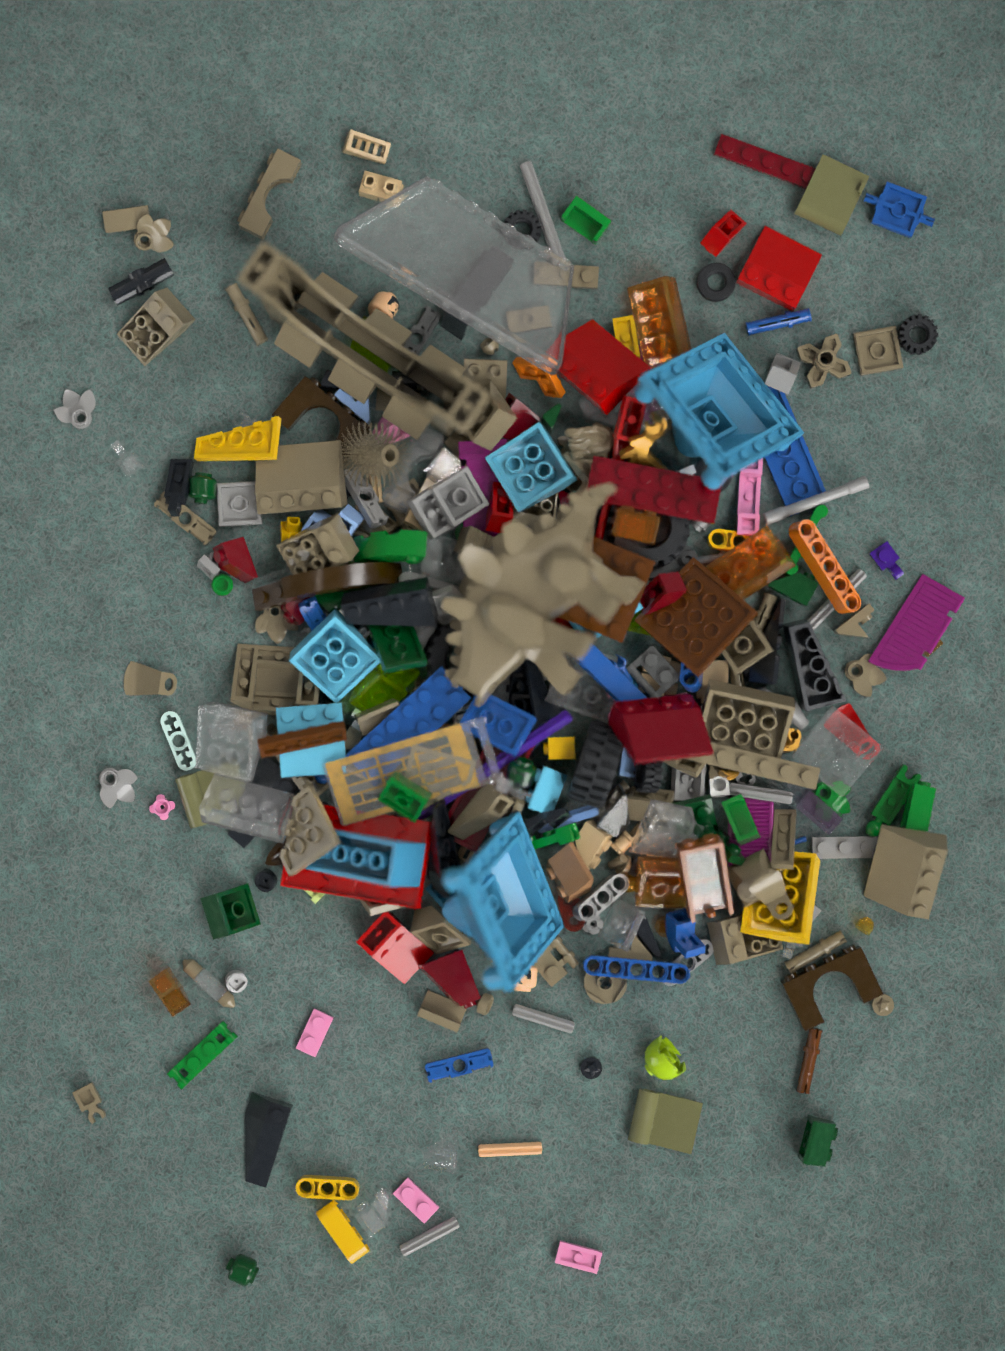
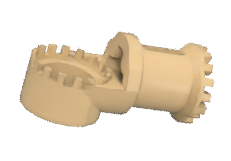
[611,821,653,855]

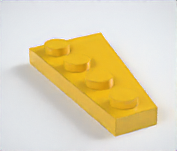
[194,416,281,461]

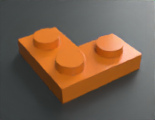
[512,357,566,398]

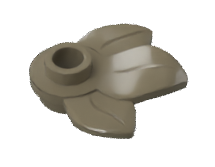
[134,214,174,252]
[255,605,299,644]
[844,654,887,697]

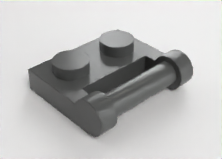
[626,645,680,698]

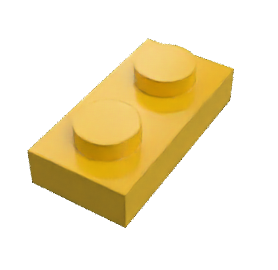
[612,315,641,358]

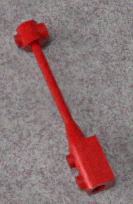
[595,395,647,540]

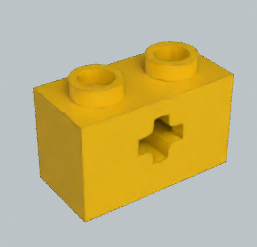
[543,737,575,760]

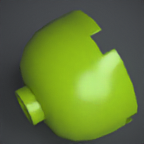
[645,1035,686,1080]

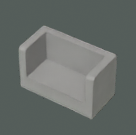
[765,353,801,394]

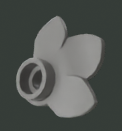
[54,389,96,429]
[99,768,138,808]

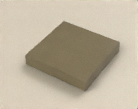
[853,326,904,376]

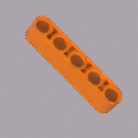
[789,520,861,614]

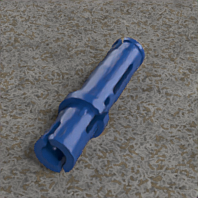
[745,308,812,336]

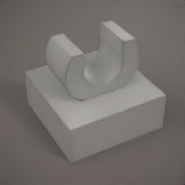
[197,552,220,580]

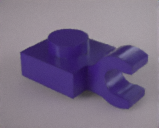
[869,541,904,580]

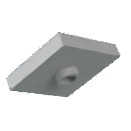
[217,481,263,527]

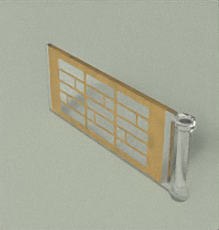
[323,716,504,826]

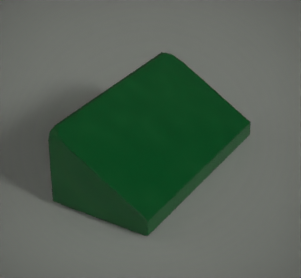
[542,403,561,434]

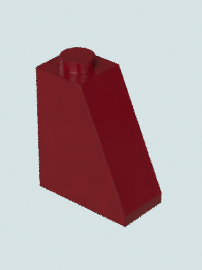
[419,950,481,1009]

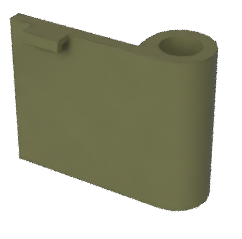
[794,154,869,236]
[175,760,247,828]
[628,1088,703,1154]

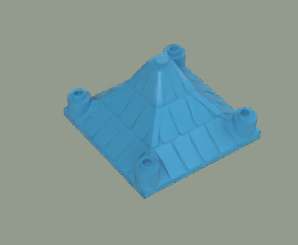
[634,333,804,489]
[442,811,565,992]

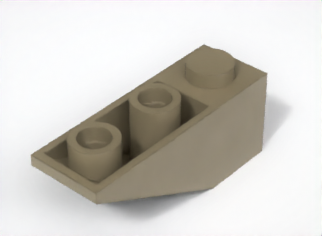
[448,780,514,840]

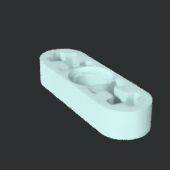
[161,711,197,771]

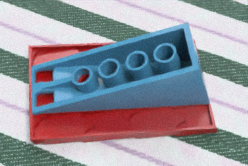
[280,804,432,909]

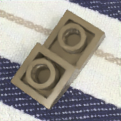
[102,205,149,233]

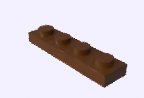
[257,721,347,758]

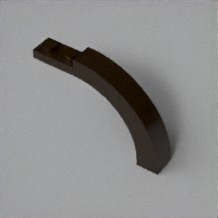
[252,562,402,611]

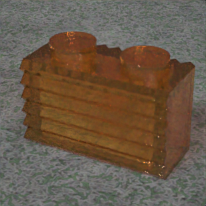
[611,505,660,545]

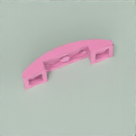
[737,458,763,536]

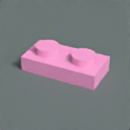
[296,1008,334,1057]
[393,1177,439,1223]
[555,1240,602,1274]

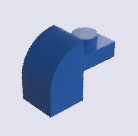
[665,908,705,958]

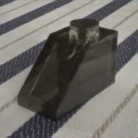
[593,784,630,838]

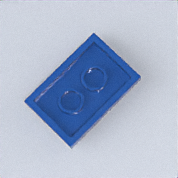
[459,695,537,757]

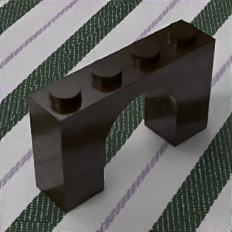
[272,376,370,466]
[781,944,884,1031]

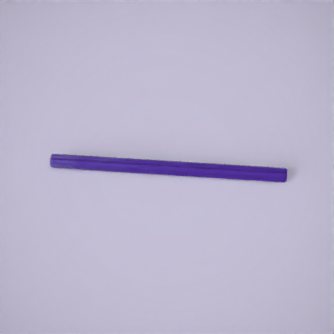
[405,710,573,820]

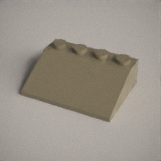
[255,440,348,514]
[701,679,795,759]
[864,825,948,919]

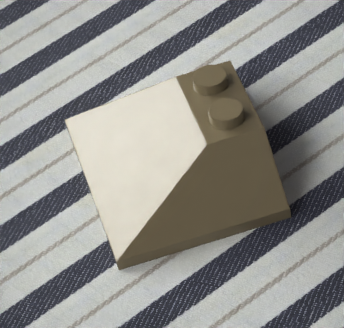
[231,644,319,715]

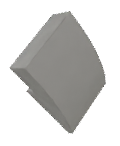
[406,467,489,539]

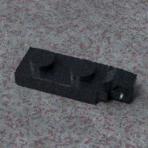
[164,459,194,517]

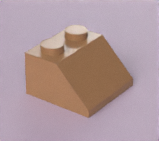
[545,842,594,903]

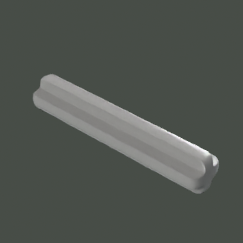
[729,782,793,804]
[512,1004,575,1033]
[399,1217,459,1256]

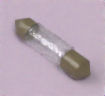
[183,959,235,1008]

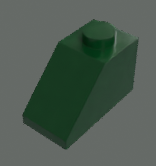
[767,572,819,607]

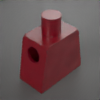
[502,393,540,440]

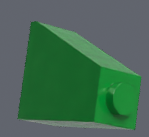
[899,781,936,832]

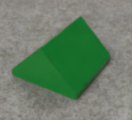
[378,771,432,823]

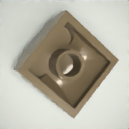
[727,849,775,908]

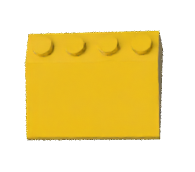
[740,852,820,944]

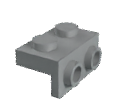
[671,765,707,801]

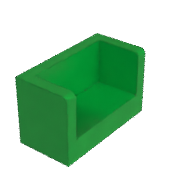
[561,196,611,245]
[721,794,761,846]

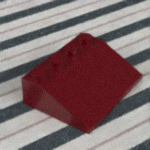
[608,694,714,764]

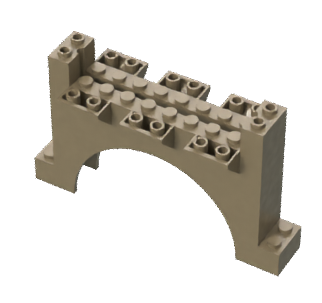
[237,242,490,441]

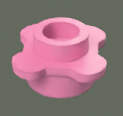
[149,794,175,820]

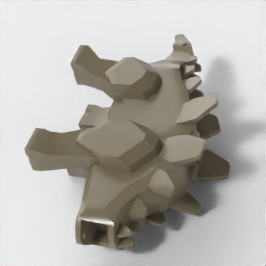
[442,483,645,708]

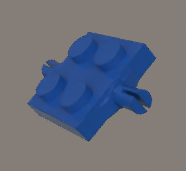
[863,182,935,238]

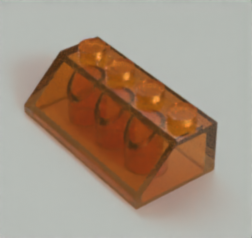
[627,276,692,370]
[706,525,796,600]
[635,857,721,908]

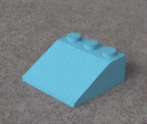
[485,422,578,513]
[289,608,380,703]
[276,703,347,778]

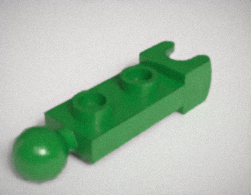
[865,764,921,837]
[530,823,580,849]

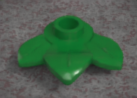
[813,781,851,822]

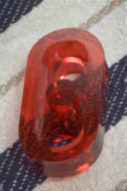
[558,895,585,932]

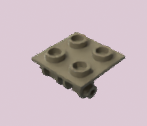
[464,358,507,399]

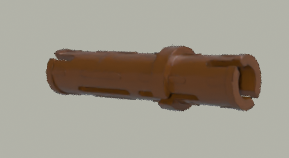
[796,1028,823,1094]

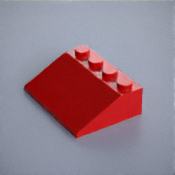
[542,319,651,416]

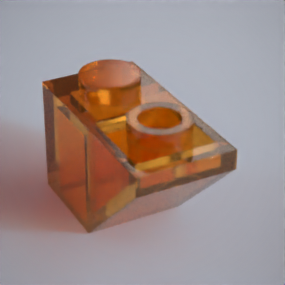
[148,967,191,1017]

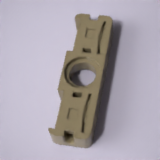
[154,491,217,546]

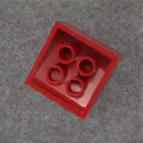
[736,226,822,312]

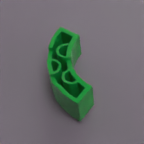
[348,530,427,565]

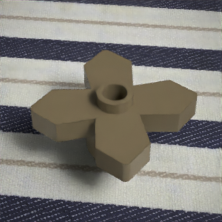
[797,334,851,389]

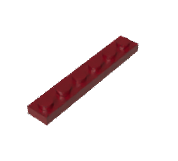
[714,134,816,189]

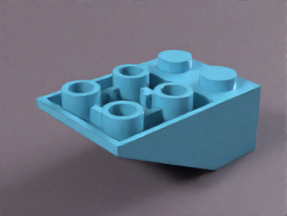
[525,766,567,813]

